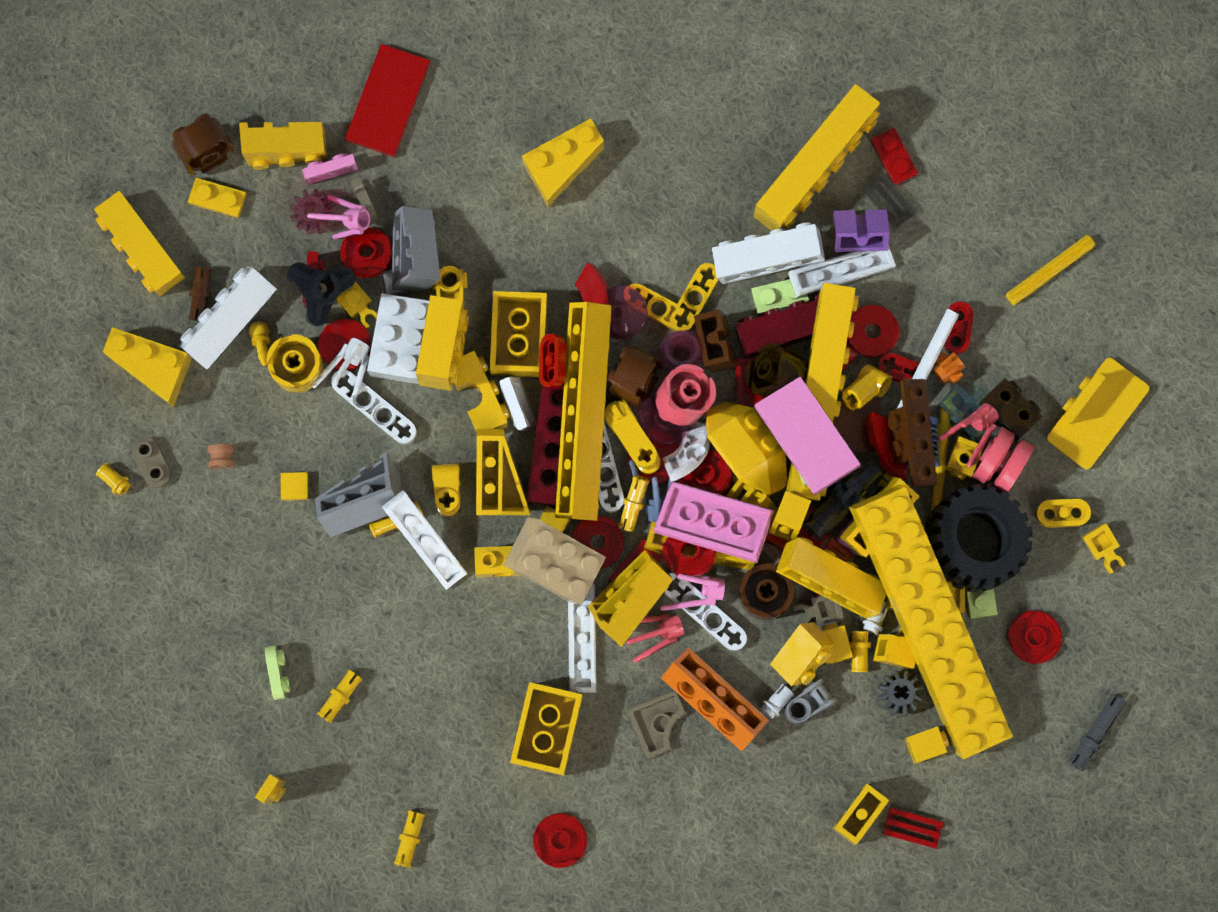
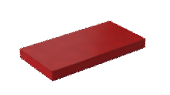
[345,44,430,158]

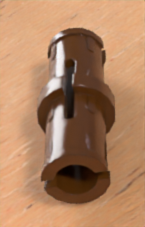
[188,267,212,321]

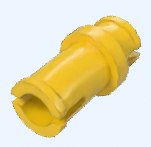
[849,631,871,672]

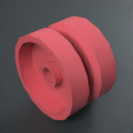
[972,427,1035,493]

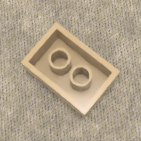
[503,517,606,605]

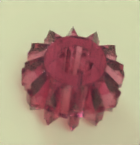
[289,189,334,234]

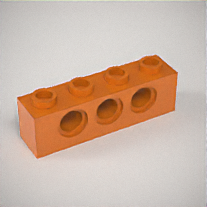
[661,647,769,751]

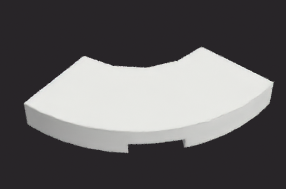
[663,426,710,482]

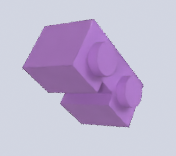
[833,209,889,252]

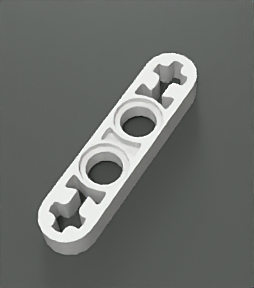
[331,370,417,445]
[599,422,624,513]
[664,573,747,651]

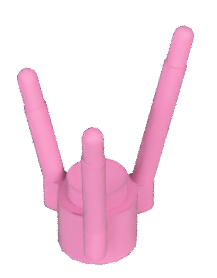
[307,195,370,239]
[660,571,725,611]

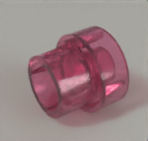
[659,330,703,374]

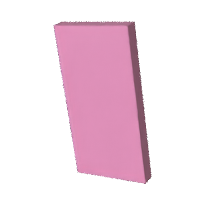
[755,377,860,495]
[654,482,774,563]

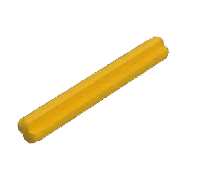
[1006,235,1095,305]

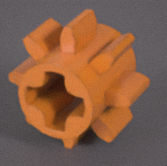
[932,351,965,385]

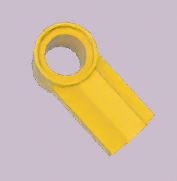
[842,364,892,411]

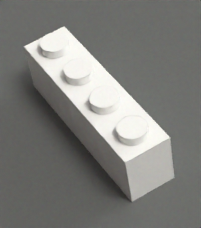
[712,223,825,284]
[179,266,277,369]

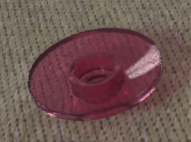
[607,286,648,339]
[638,395,689,445]

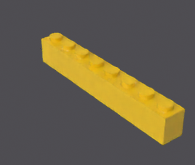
[786,282,859,502]
[555,302,611,521]

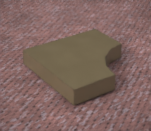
[626,690,687,760]

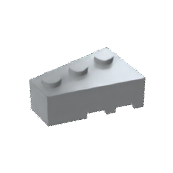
[392,206,441,293]
[315,452,402,537]

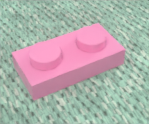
[302,153,358,185]

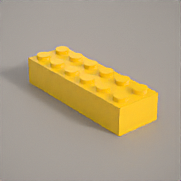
[754,84,880,231]

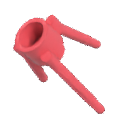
[938,403,999,468]
[626,613,684,663]

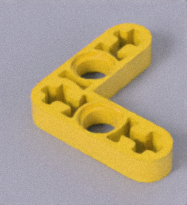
[624,263,719,334]

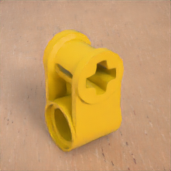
[432,464,461,516]

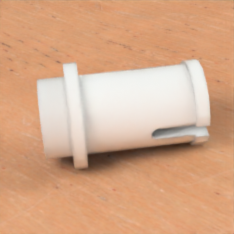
[862,602,888,636]
[761,684,795,719]

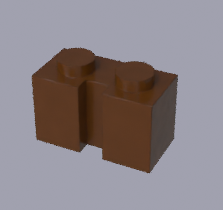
[694,309,737,373]

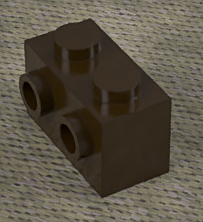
[979,378,1043,442]

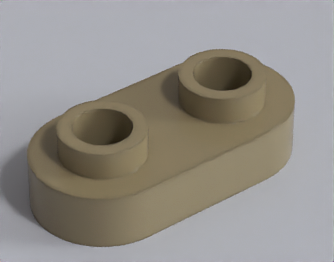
[132,437,171,488]

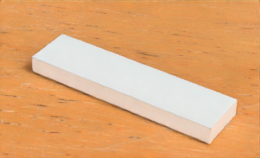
[788,245,896,298]
[382,490,467,590]
[568,584,597,693]

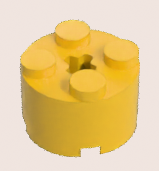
[266,334,324,393]

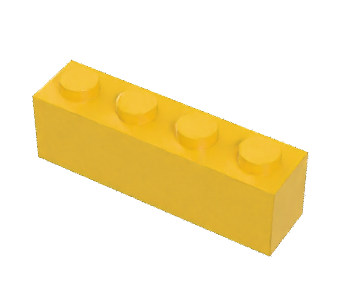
[94,191,185,297]
[776,537,886,619]

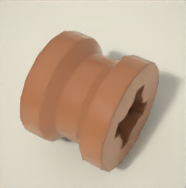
[207,444,235,469]

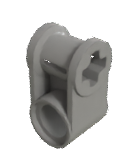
[784,678,837,724]

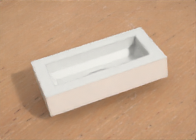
[500,377,537,431]

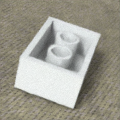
[367,293,429,384]

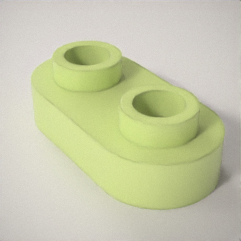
[265,645,290,700]

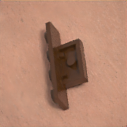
[888,379,937,486]

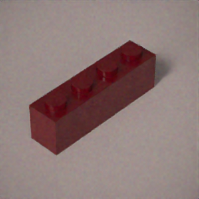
[735,295,819,358]

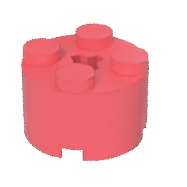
[655,364,716,426]

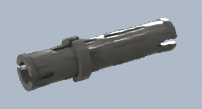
[1068,694,1127,772]

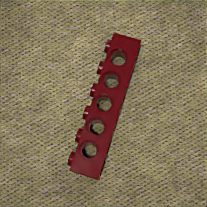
[527,344,567,506]

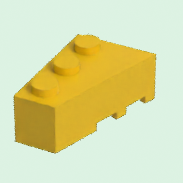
[239,122,327,170]
[103,327,192,407]
[476,429,530,515]
[587,550,673,647]

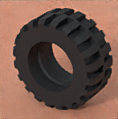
[925,484,1033,592]

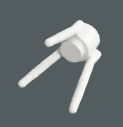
[312,338,370,395]

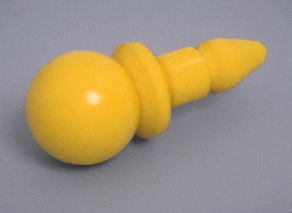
[249,321,270,366]

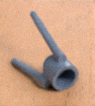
[629,460,675,522]

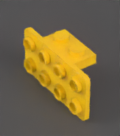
[1046,358,1149,470]

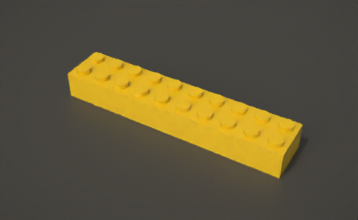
[849,485,1013,759]

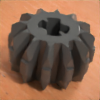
[877,670,923,716]

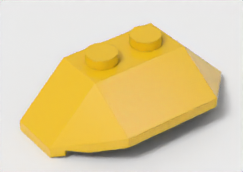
[705,401,788,497]

